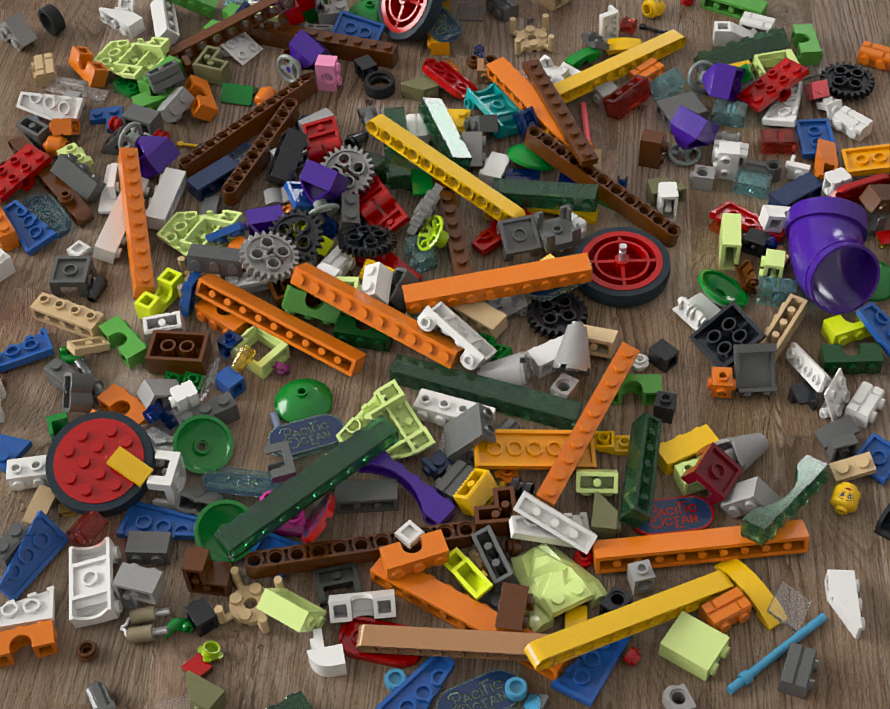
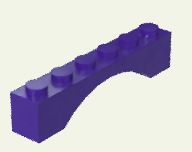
[344,436,455,526]

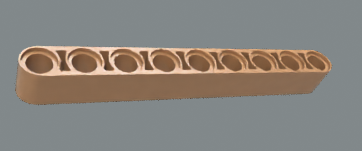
[356,624,549,662]

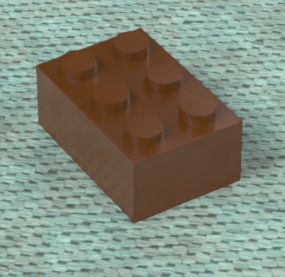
[145,330,213,376]

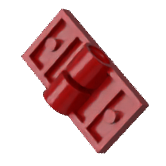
[736,57,810,113]
[302,115,350,174]
[0,143,52,203]
[359,175,411,233]

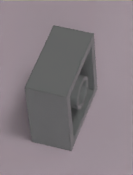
[826,433,859,463]

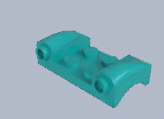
[464,83,529,139]

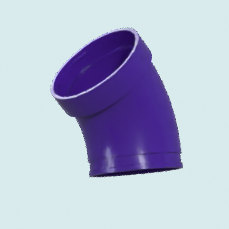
[785,196,880,314]

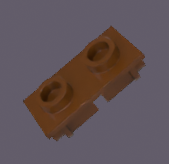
[734,259,759,295]

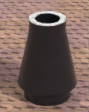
[344,130,369,149]
[86,275,108,303]

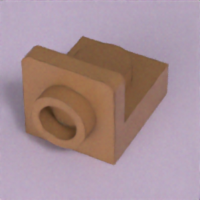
[477,58,493,83]

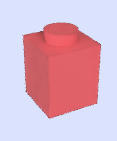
[804,79,830,101]

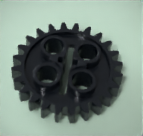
[820,61,875,102]
[268,209,325,265]
[338,223,397,259]
[527,290,588,339]

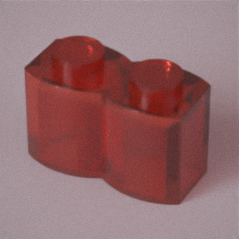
[759,128,797,154]
[66,511,108,546]

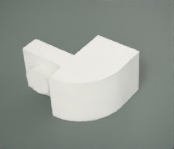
[307,628,347,677]

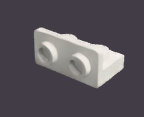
[599,5,620,43]

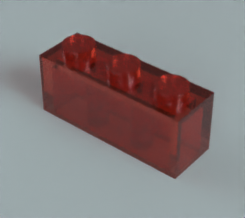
[602,75,652,120]

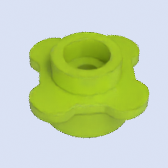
[197,641,224,663]

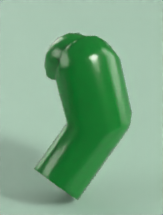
[59,346,84,364]
[163,617,194,639]

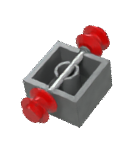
[108,103,170,139]

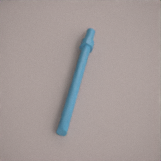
[726,613,827,695]

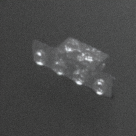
[45,76,111,103]

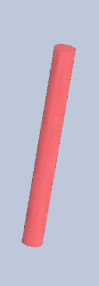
[580,102,591,141]

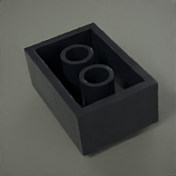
[264,127,309,188]

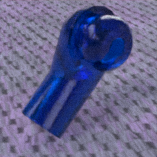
[765,236,778,252]

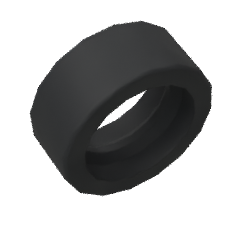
[38,4,66,35]
[364,70,396,100]

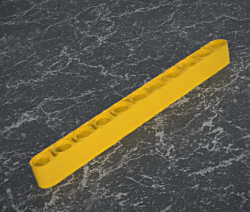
[553,29,687,103]
[366,114,526,221]
[524,570,735,671]

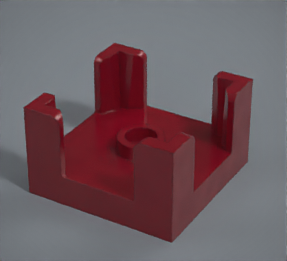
[681,442,743,505]

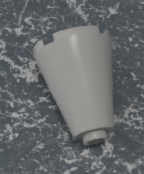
[552,321,591,376]
[477,351,532,390]
[715,433,768,475]

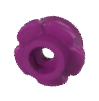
[272,361,290,376]

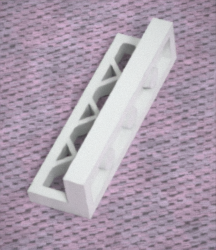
[513,490,598,554]

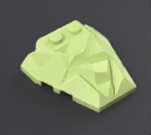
[93,37,170,80]
[156,210,243,257]
[336,379,436,460]
[511,543,608,633]

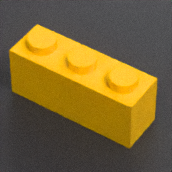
[653,424,719,477]

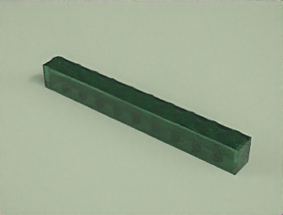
[389,354,582,430]
[214,415,399,562]

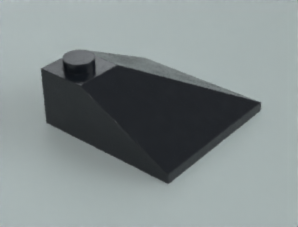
[689,301,767,367]

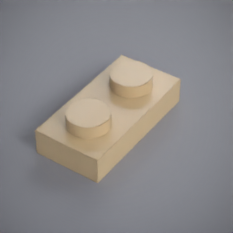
[67,336,110,357]
[829,451,877,485]

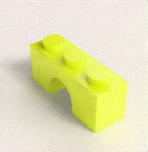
[134,267,184,320]
[821,309,872,346]

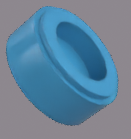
[384,668,407,692]
[505,677,528,701]

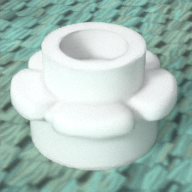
[632,354,649,371]

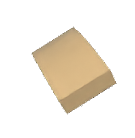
[22,485,57,524]

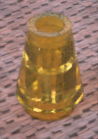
[230,343,257,373]

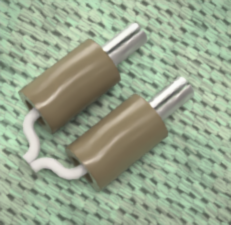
[120,605,172,644]

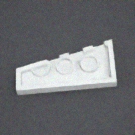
[762,81,803,127]
[16,91,86,120]
[509,512,591,549]
[0,585,56,631]

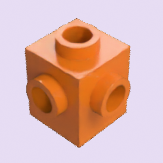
[707,367,736,398]

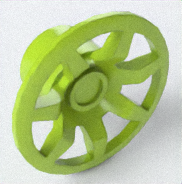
[417,215,449,252]

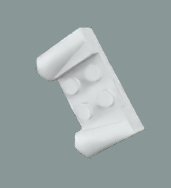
[417,301,497,370]
[69,537,123,628]

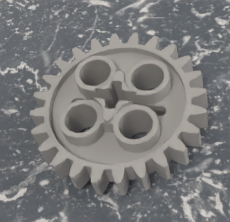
[320,145,376,197]
[406,183,443,237]
[239,230,300,283]

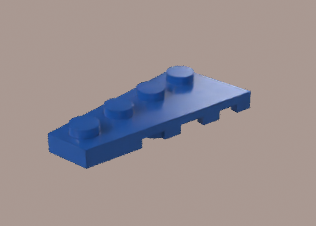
[2,200,60,256]
[855,301,890,358]
[0,328,55,373]
[116,501,198,540]
[0,510,70,601]
[375,656,456,709]

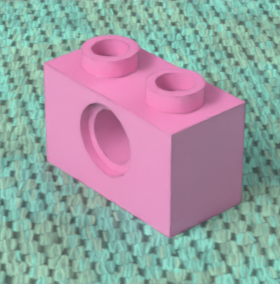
[315,54,342,92]

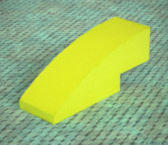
[443,547,494,600]

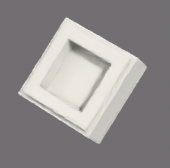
[66,240,92,256]
[395,520,425,549]

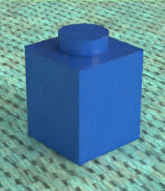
[214,366,247,399]

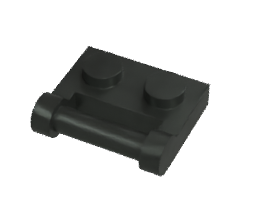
[314,562,362,607]

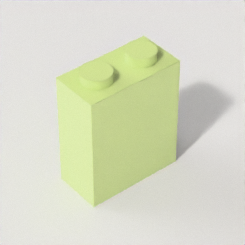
[719,213,741,271]
[658,611,731,682]

